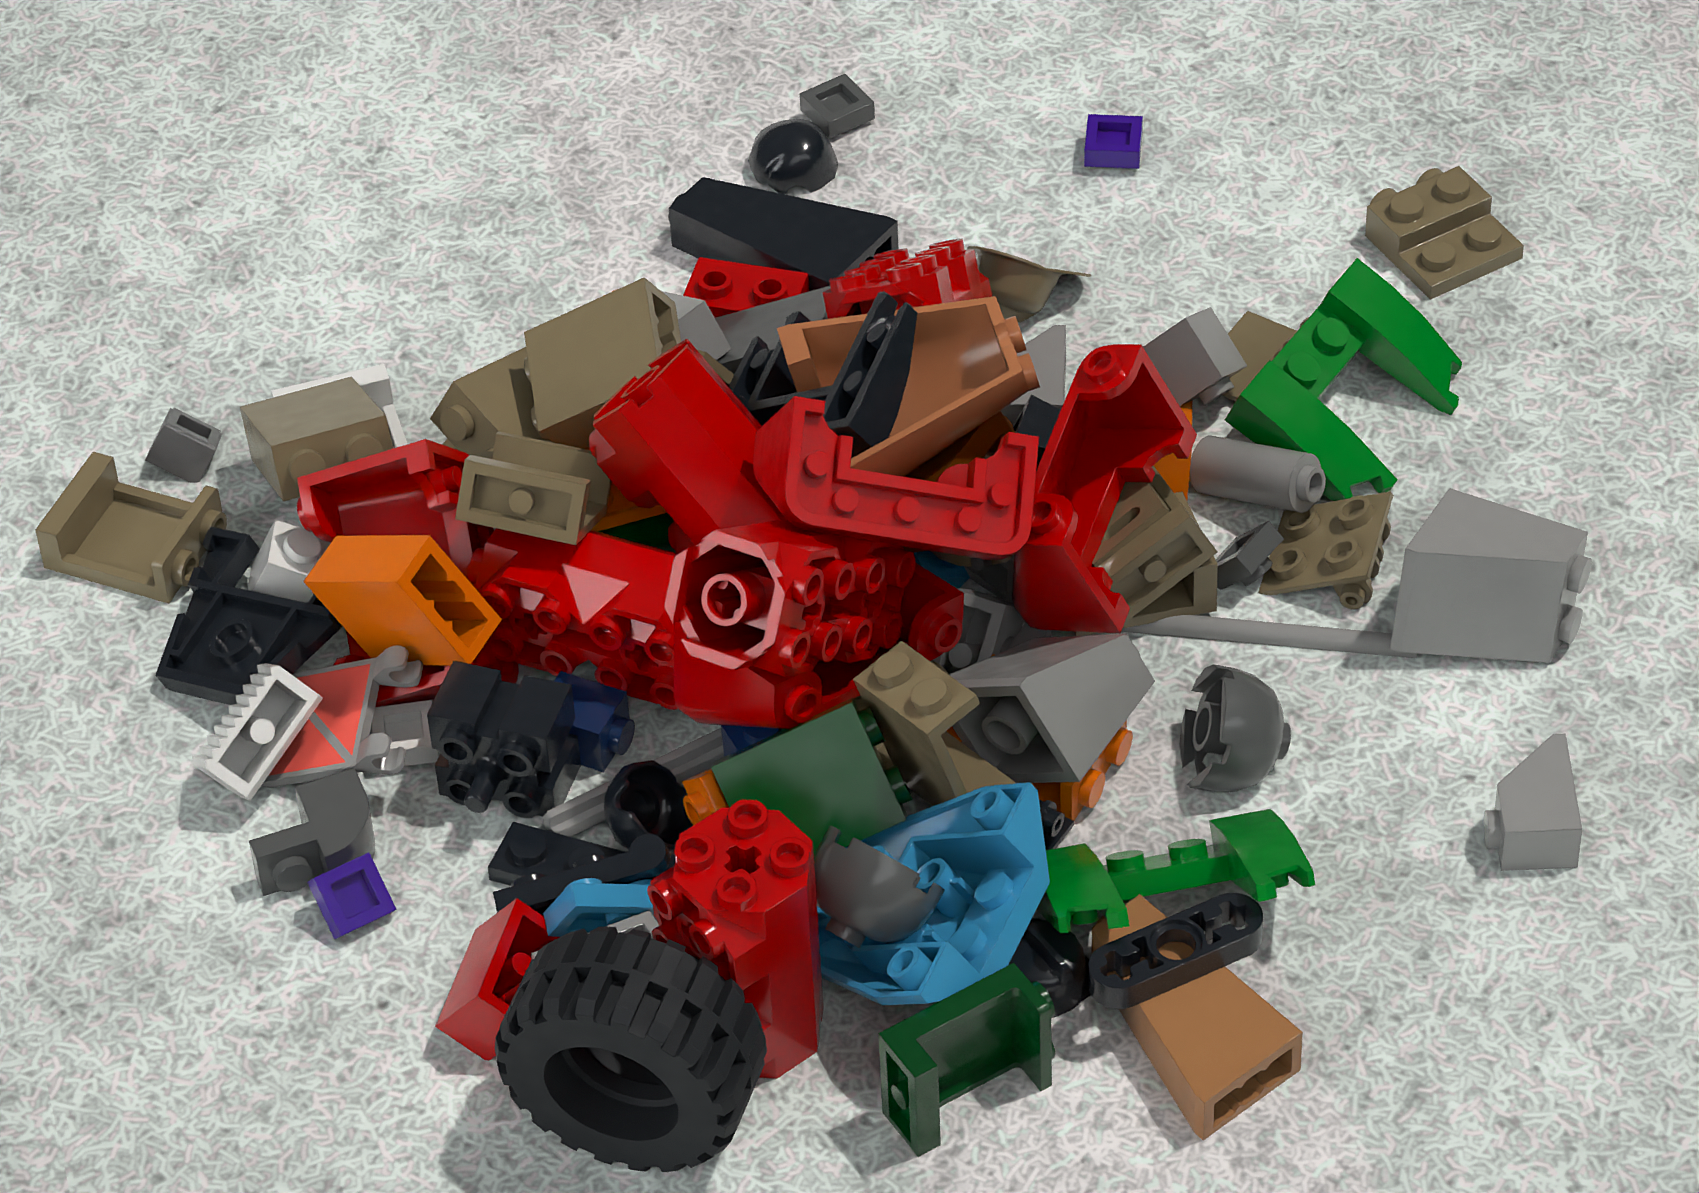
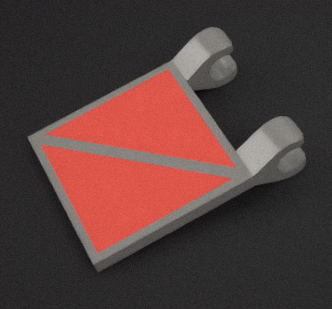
[261,645,423,787]

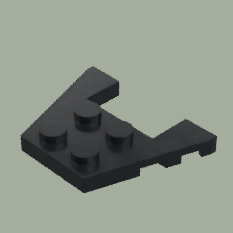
[155,527,343,705]

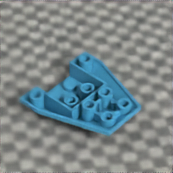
[817,782,1050,1005]

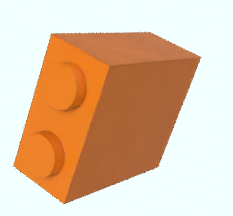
[303,535,502,666]

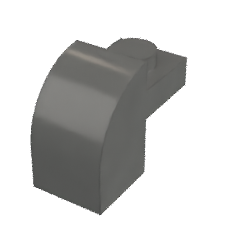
[249,768,375,896]

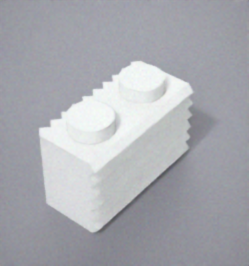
[192,663,323,801]

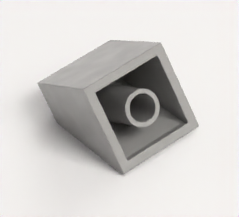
[1390,488,1592,663]
[950,634,1155,783]

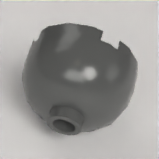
[1179,664,1291,792]
[814,826,945,948]

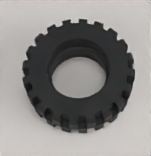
[495,927,767,1172]

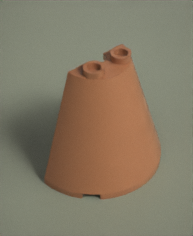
[777,296,1040,477]

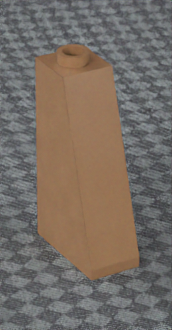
[1092,894,1303,1140]

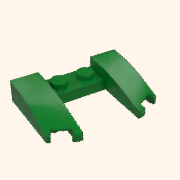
[1224,258,1462,501]
[1036,809,1315,933]

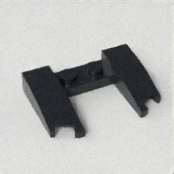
[728,291,918,458]

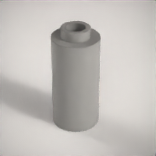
[1190,435,1326,513]

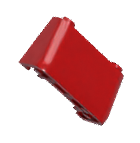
[1012,344,1197,634]
[753,396,1039,560]
[297,439,519,707]
[674,563,964,729]

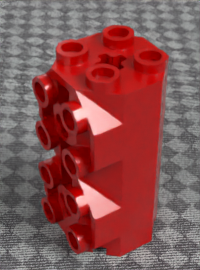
[823,239,992,319]
[589,339,786,554]
[664,519,916,677]
[467,528,678,710]
[647,800,824,1079]

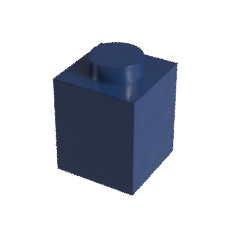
[554,671,635,773]

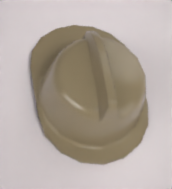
[967,246,1091,322]

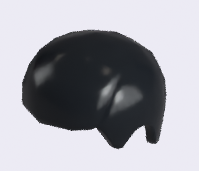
[748,119,838,194]
[604,760,693,853]

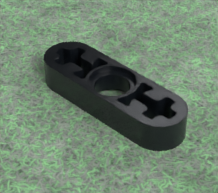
[1089,893,1263,1009]

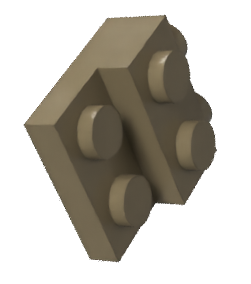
[1365,166,1524,300]

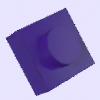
[1084,114,1143,169]
[307,852,397,939]

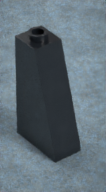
[668,177,899,291]

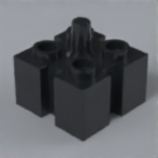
[427,661,581,818]

